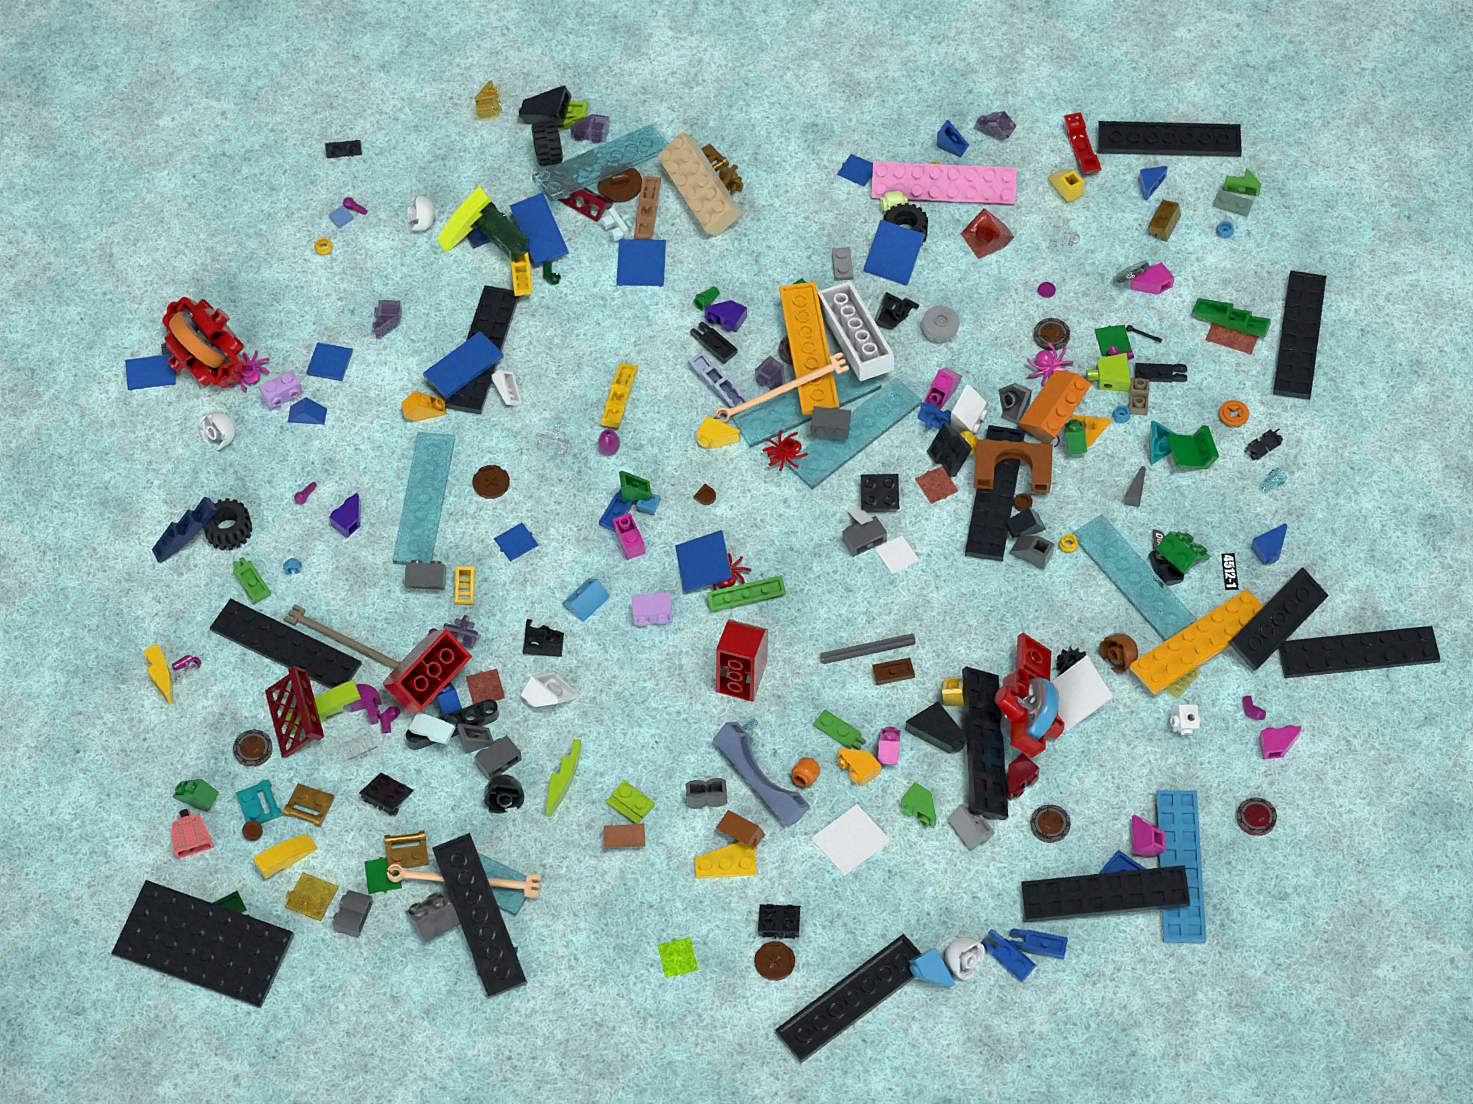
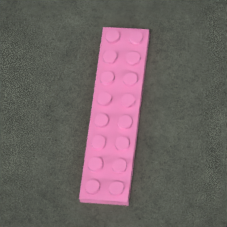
[872,162,1017,204]

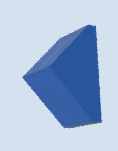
[937,120,969,157]
[1139,166,1168,200]
[287,397,327,425]

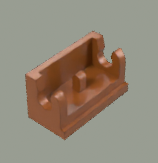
[716,810,766,849]
[604,823,646,849]

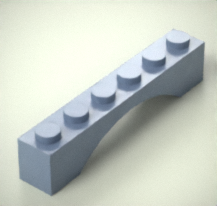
[713,722,810,825]

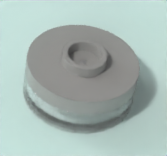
[921,306,960,344]

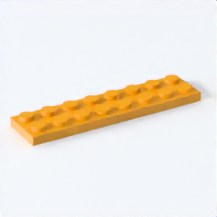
[779,282,839,415]
[1129,589,1263,695]

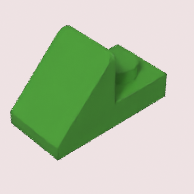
[1223,168,1261,197]

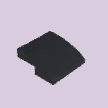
[927,423,973,477]

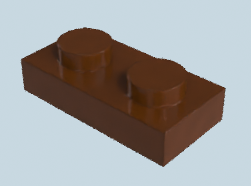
[872,657,915,685]

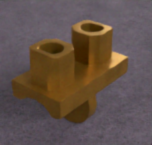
[719,164,744,193]

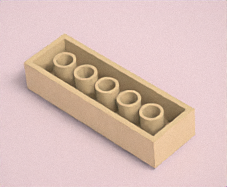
[657,132,743,237]

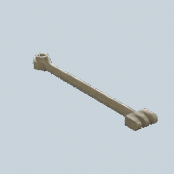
[283,604,401,668]

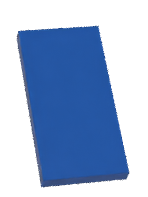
[509,193,569,267]
[423,331,504,399]

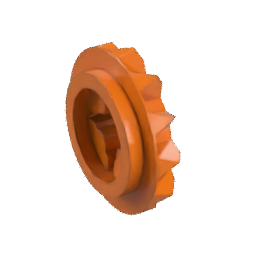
[1219,400,1249,427]

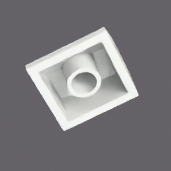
[950,384,988,435]

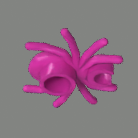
[1027,342,1074,387]
[228,351,270,391]

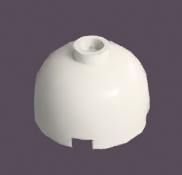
[407,195,438,231]
[199,412,235,450]
[945,937,985,980]

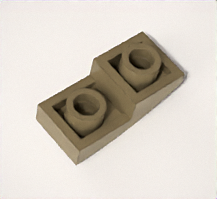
[1129,378,1149,416]

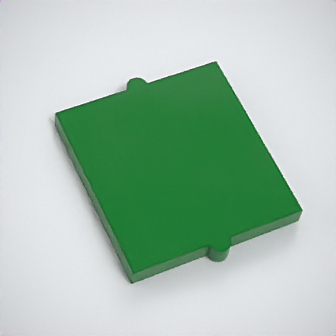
[1095,324,1132,356]
[364,857,402,894]

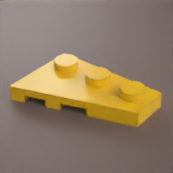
[695,840,757,878]

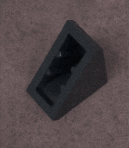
[1005,507,1046,539]

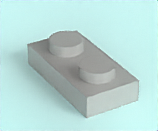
[832,247,854,281]

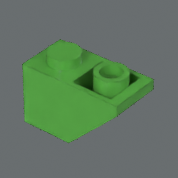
[900,782,936,828]

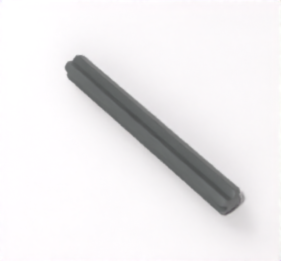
[820,633,916,664]

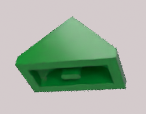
[619,470,652,502]

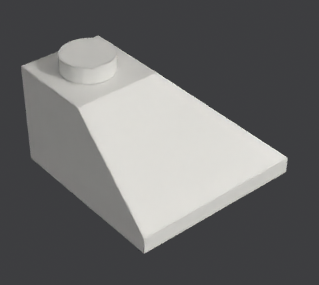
[521,672,581,707]

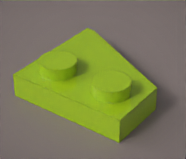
[557,101,589,131]

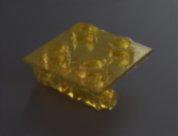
[284,872,339,921]

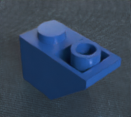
[435,681,462,715]

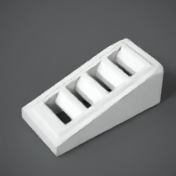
[492,370,522,406]

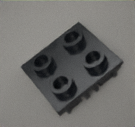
[860,474,900,510]
[359,772,414,816]
[758,904,801,939]

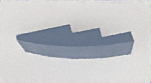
[687,351,748,409]

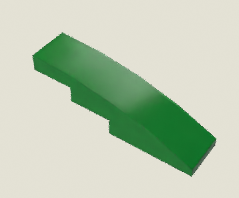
[1192,298,1271,337]

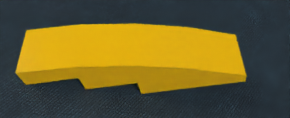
[509,240,533,296]
[601,362,638,428]

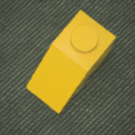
[696,416,740,449]

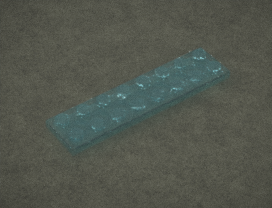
[532,124,669,202]
[733,364,882,448]
[787,377,922,490]
[393,432,455,565]
[1072,514,1197,641]

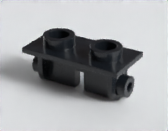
[325,139,362,158]
[1244,428,1283,460]

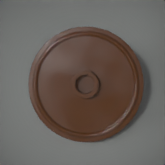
[598,164,642,202]

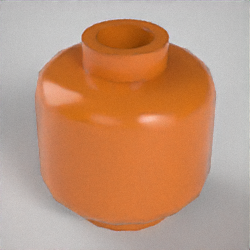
[791,757,821,787]

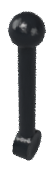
[1126,325,1162,343]

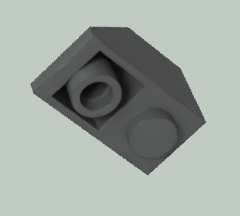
[1010,535,1054,569]

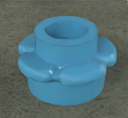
[1216,221,1234,238]
[1112,405,1131,423]
[283,558,302,575]

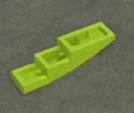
[285,680,361,734]
[546,739,582,817]

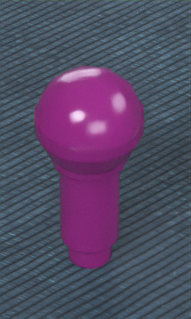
[342,197,368,215]
[294,482,317,504]

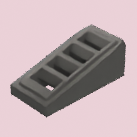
[1124,466,1146,507]

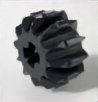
[1056,646,1086,675]

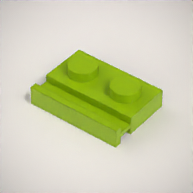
[606,780,655,824]

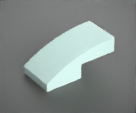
[408,712,455,744]

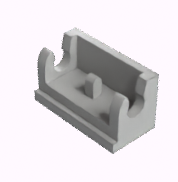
[948,803,995,850]

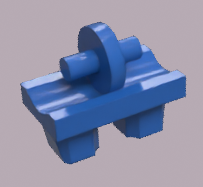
[917,402,951,430]

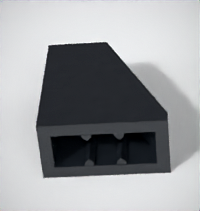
[519,86,572,125]
[906,701,966,754]

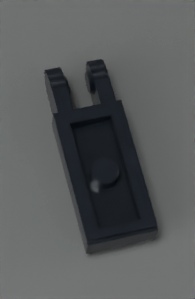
[690,322,738,364]
[1135,363,1188,383]

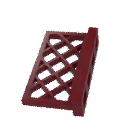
[265,666,325,758]

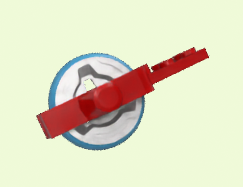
[994,633,1065,758]

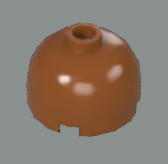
[1100,633,1138,673]

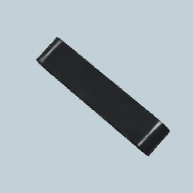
[405,699,499,750]

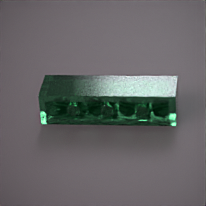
[473,202,530,262]

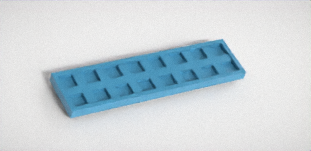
[1156,790,1206,943]

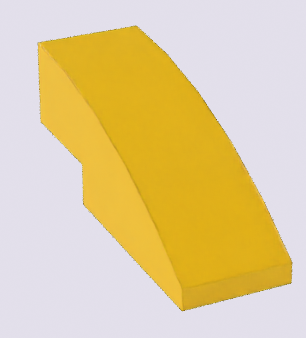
[143,643,173,705]
[253,834,318,879]

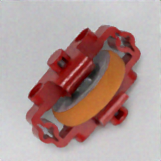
[162,297,246,388]

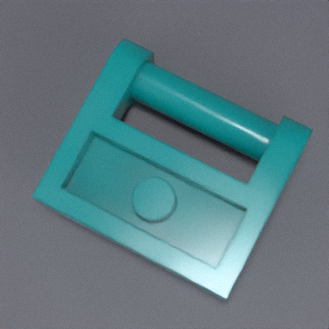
[236,779,283,824]

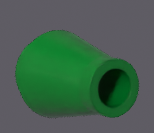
[693,286,720,311]

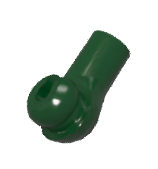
[543,262,561,285]

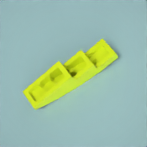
[437,186,492,252]

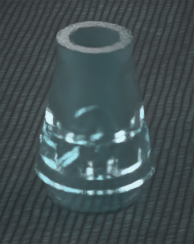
[1258,467,1287,494]

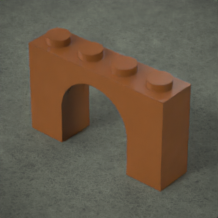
[974,439,1053,493]

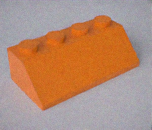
[1018,370,1092,444]

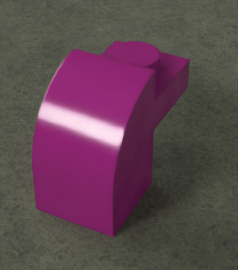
[349,684,382,725]

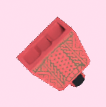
[172,809,214,859]

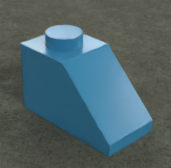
[909,948,956,987]

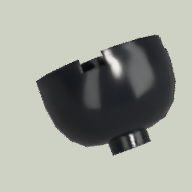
[484,774,524,814]

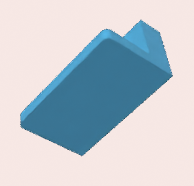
[562,578,610,621]

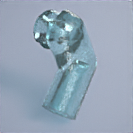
[742,717,759,744]

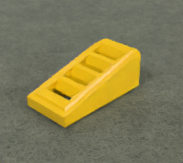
[454,566,475,604]

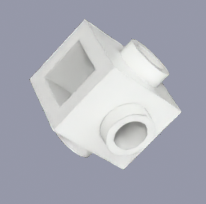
[1170,705,1201,735]

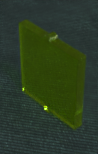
[657,937,699,978]

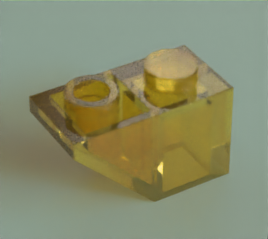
[474,80,502,121]

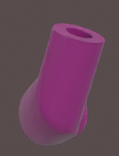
[1107,346,1134,360]

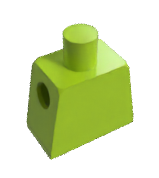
[1086,353,1131,392]

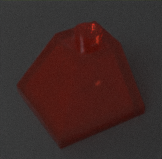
[960,208,1014,259]

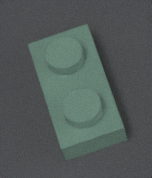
[1213,190,1253,217]

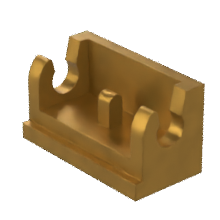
[1148,199,1181,242]

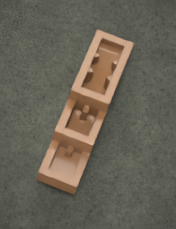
[634,176,661,240]

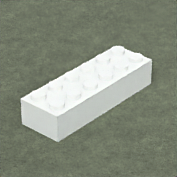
[818,281,894,381]

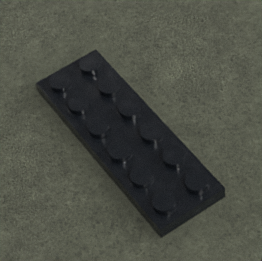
[1228,567,1329,671]

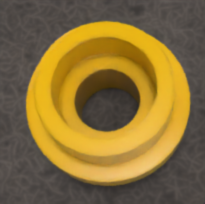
[314,237,333,255]
[1059,534,1078,553]

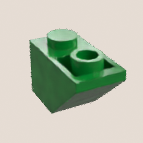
[1064,419,1087,455]
[172,779,219,810]

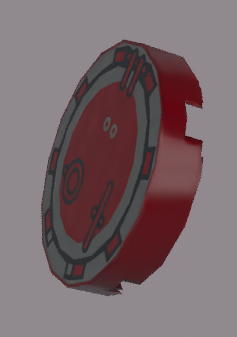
[1236,797,1277,836]

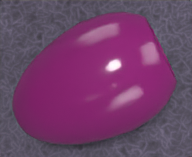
[598,429,620,455]

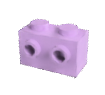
[259,370,303,410]
[631,592,673,626]

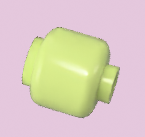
[880,191,908,213]

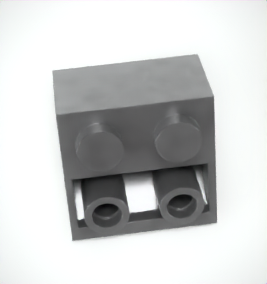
[405,892,460,943]

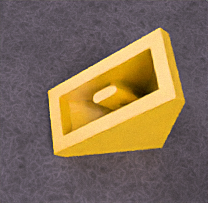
[942,678,964,706]

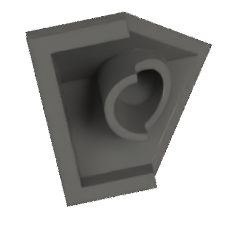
[998,383,1032,425]

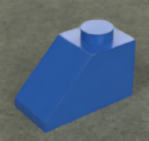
[1251,523,1287,565]

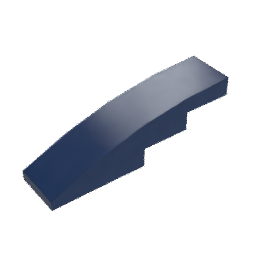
[152,497,217,563]

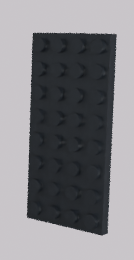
[111,880,295,1008]

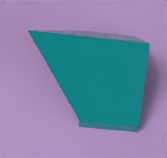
[1149,420,1176,465]

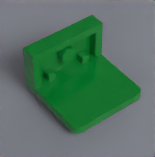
[1167,425,1219,469]
[1156,531,1210,574]

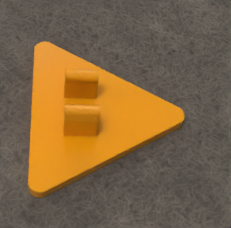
[1070,415,1111,447]

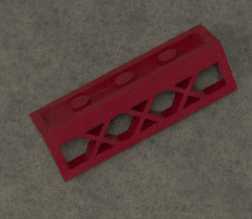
[540,170,613,222]

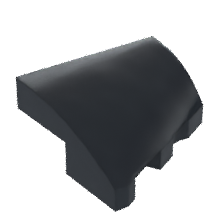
[874,292,920,329]
[1148,551,1184,588]
[523,619,564,657]

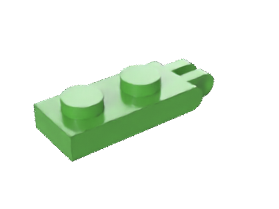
[233,557,271,604]
[813,709,866,750]

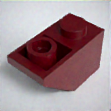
[1007,752,1040,801]

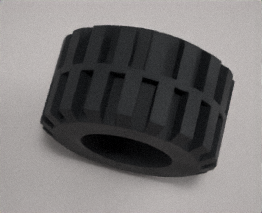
[531,119,563,167]
[883,203,928,246]
[203,498,253,551]

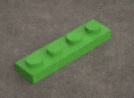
[706,575,786,611]

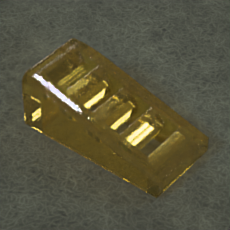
[1164,668,1202,699]

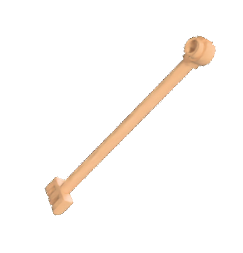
[715,352,850,424]
[387,864,541,897]

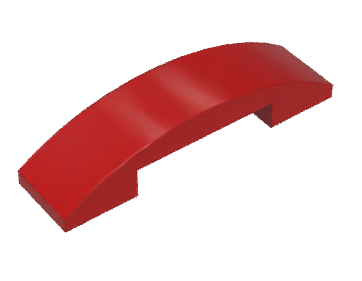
[1064,112,1102,174]

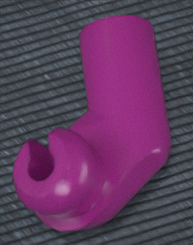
[172,655,201,672]
[1242,695,1266,720]
[380,706,400,734]

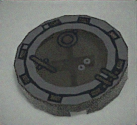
[1115,260,1150,283]

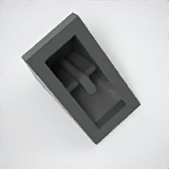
[457,724,494,754]

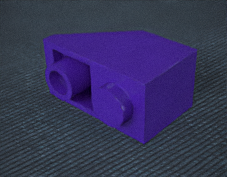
[704,300,747,333]
[329,493,361,538]

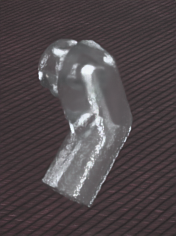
[172,662,198,685]

